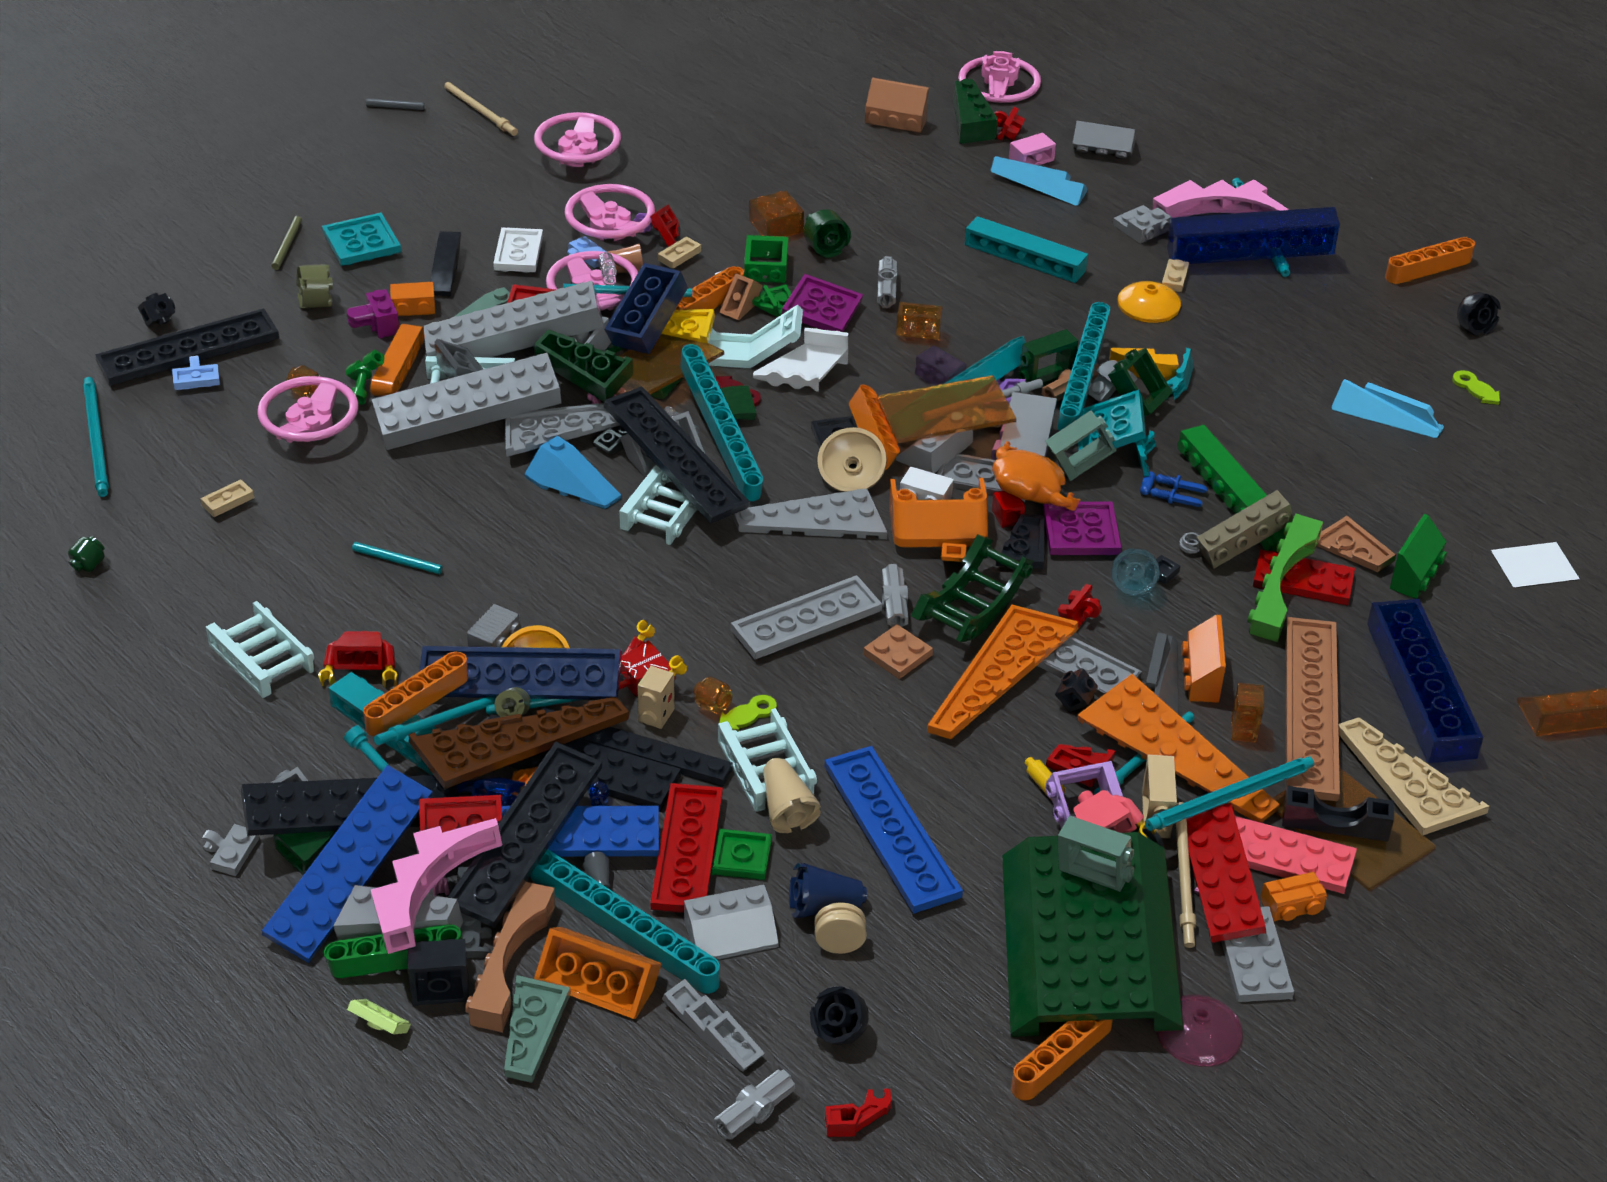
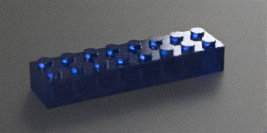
[1167,207,1340,264]
[1367,599,1484,763]

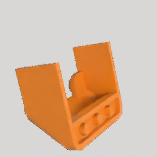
[889,478,988,547]

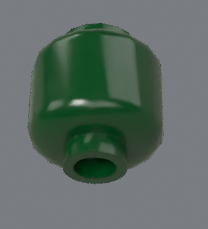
[68,536,105,572]

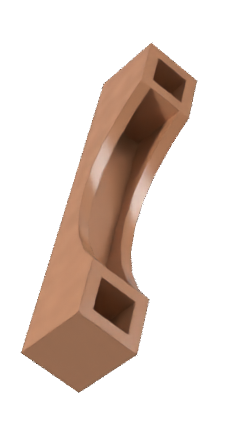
[465,882,555,1032]

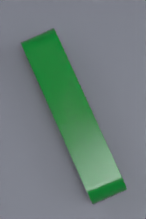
[324,924,463,978]

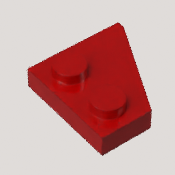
[650,204,679,247]
[1046,744,1116,787]

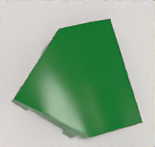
[752,284,792,317]

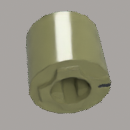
[494,687,531,717]

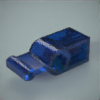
[456,778,525,806]

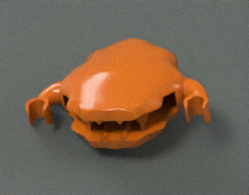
[992,441,1081,511]

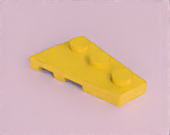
[661,309,715,344]

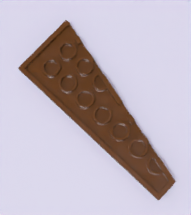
[409,697,629,789]

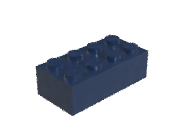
[604,263,688,354]

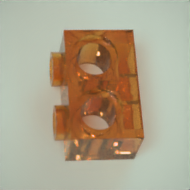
[896,302,943,340]
[1231,683,1264,743]

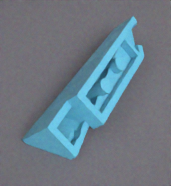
[991,156,1088,206]
[1331,379,1444,438]

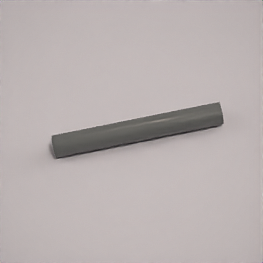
[366,98,425,110]

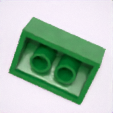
[1390,514,1447,599]

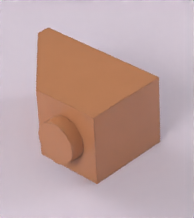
[719,273,763,320]

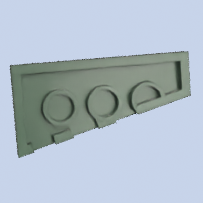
[504,975,571,1083]

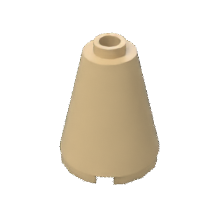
[763,758,821,833]

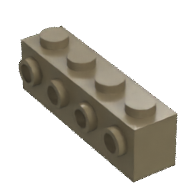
[1196,490,1293,569]

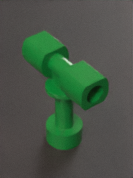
[346,349,385,405]

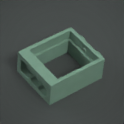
[1045,410,1116,481]
[1058,815,1134,891]

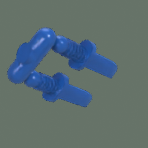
[1140,472,1208,507]

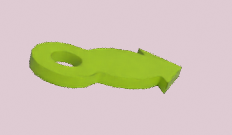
[1452,370,1500,405]
[719,695,777,732]

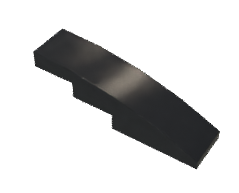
[430,231,461,296]

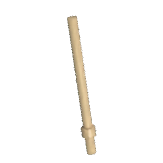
[444,82,518,136]
[1176,802,1197,948]

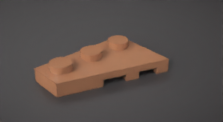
[1317,516,1396,572]

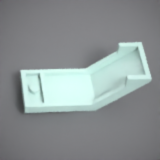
[692,304,803,368]

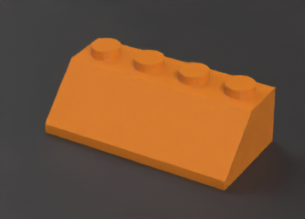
[534,927,662,1019]

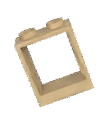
[1142,754,1177,838]

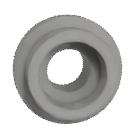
[1179,532,1200,554]

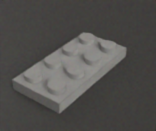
[1221,906,1294,1002]

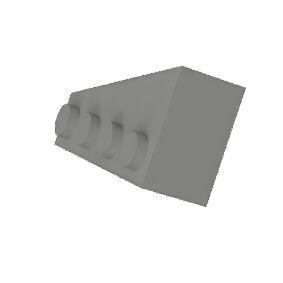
[333,885,463,940]

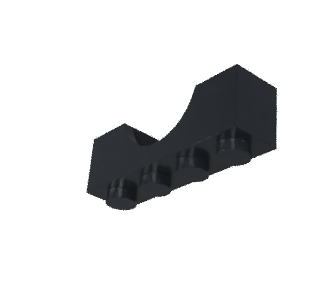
[1282,786,1394,842]

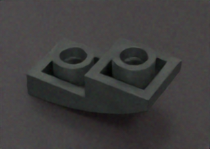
[593,425,628,454]

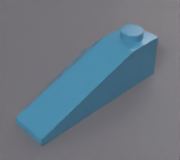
[525,436,622,509]

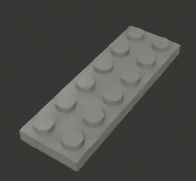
[731,575,882,659]

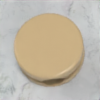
[815,903,867,954]

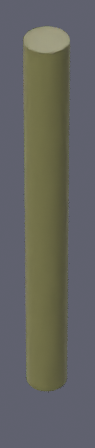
[271,216,302,270]

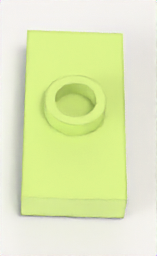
[347,999,411,1034]

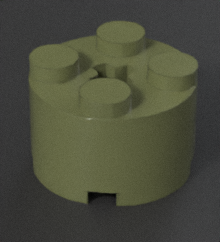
[296,264,333,308]

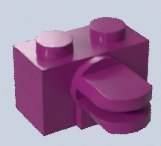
[347,289,399,338]

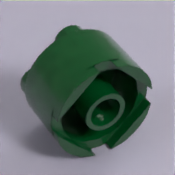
[803,209,851,258]

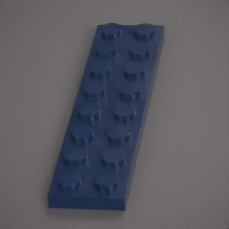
[419,646,622,700]

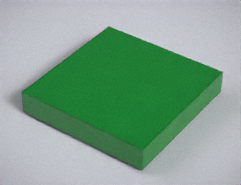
[712,829,772,880]

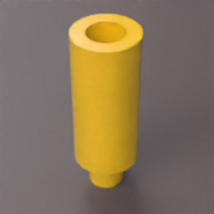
[1024,757,1066,800]

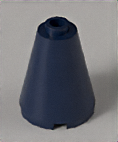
[789,863,867,918]

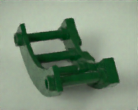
[911,534,1034,642]

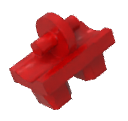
[995,106,1025,141]
[1058,584,1102,628]

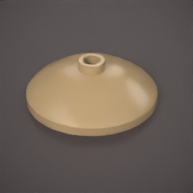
[818,427,887,492]

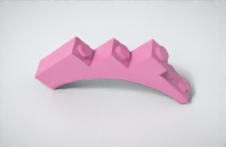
[1153,180,1289,229]
[371,818,502,954]

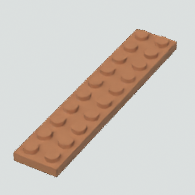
[1286,617,1340,801]

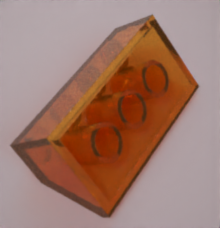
[1517,687,1607,736]

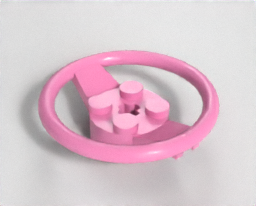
[958,51,1041,103]
[534,112,621,167]
[565,184,655,241]
[546,251,638,311]
[257,376,358,443]

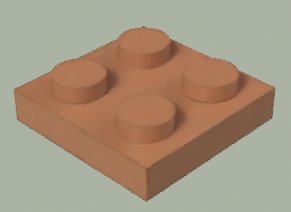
[863,624,933,679]

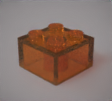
[749,191,804,237]

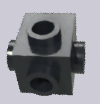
[137,293,175,327]
[1055,668,1098,712]

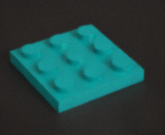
[322,213,401,266]
[1078,390,1146,450]

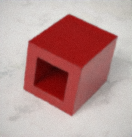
[992,491,1025,528]

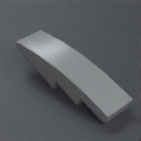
[662,979,765,1072]

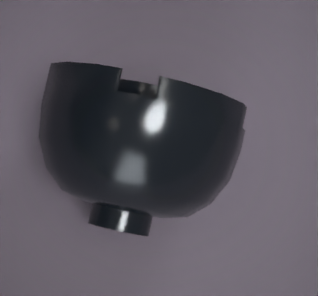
[1457,292,1501,336]
[810,986,869,1045]

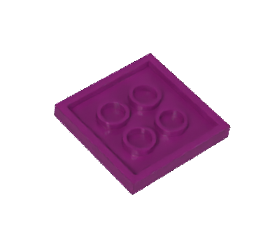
[781,274,863,332]
[1043,502,1121,555]

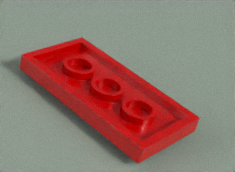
[1253,550,1355,606]

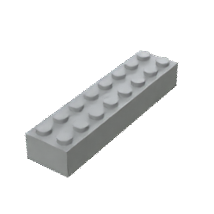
[424,281,604,358]
[372,353,561,450]

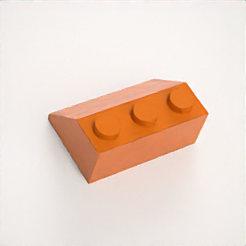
[1181,615,1226,703]

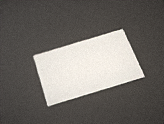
[1491,542,1579,587]

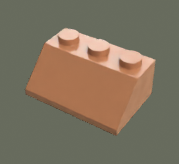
[865,78,929,133]

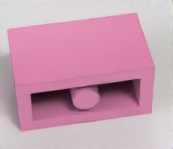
[1009,133,1056,165]

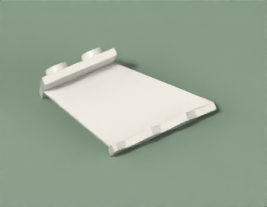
[753,328,848,392]

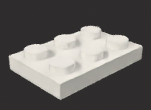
[493,228,543,273]

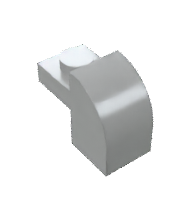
[1088,360,1138,403]

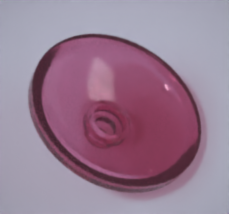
[1156,995,1242,1066]

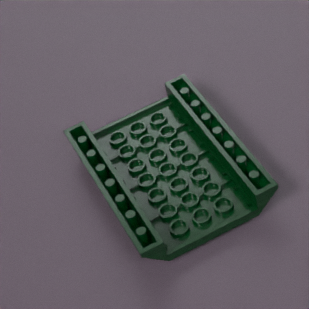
[1002,832,1183,1037]

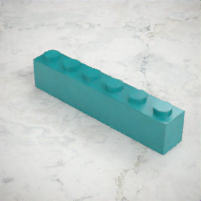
[965,216,1088,283]
[328,672,437,775]

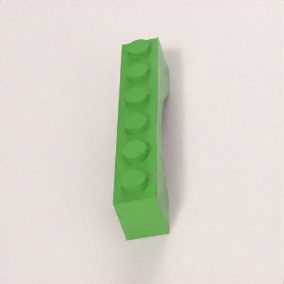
[1247,513,1323,642]

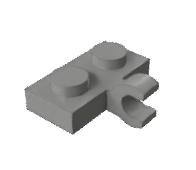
[202,824,259,876]

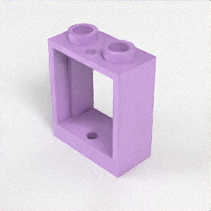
[1046,761,1123,829]

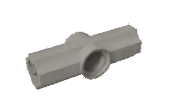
[877,256,897,308]
[882,564,908,627]
[714,1069,795,1140]

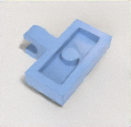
[567,236,606,268]
[172,356,220,390]

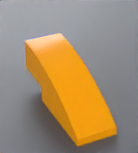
[1109,348,1179,381]

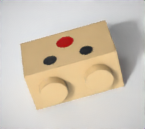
[638,666,674,729]

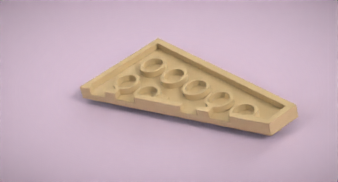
[1338,717,1490,836]

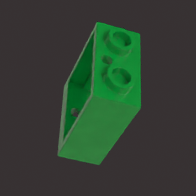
[744,235,788,283]

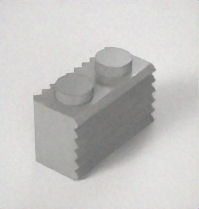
[467,604,522,647]

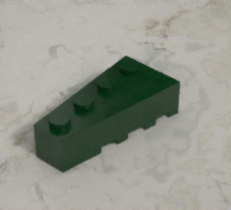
[953,79,998,144]
[534,329,634,402]

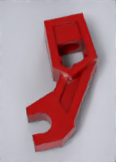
[825,1088,892,1137]

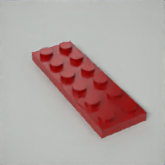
[650,783,723,913]
[1186,803,1266,943]

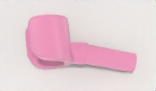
[432,875,450,896]

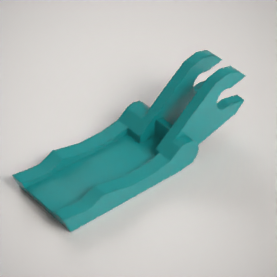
[1166,348,1194,400]
[1135,430,1157,476]

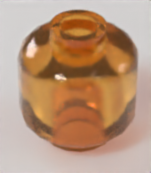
[286,365,320,397]
[694,676,732,713]

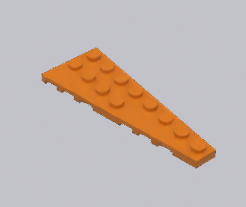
[927,605,1078,739]
[1077,674,1280,823]

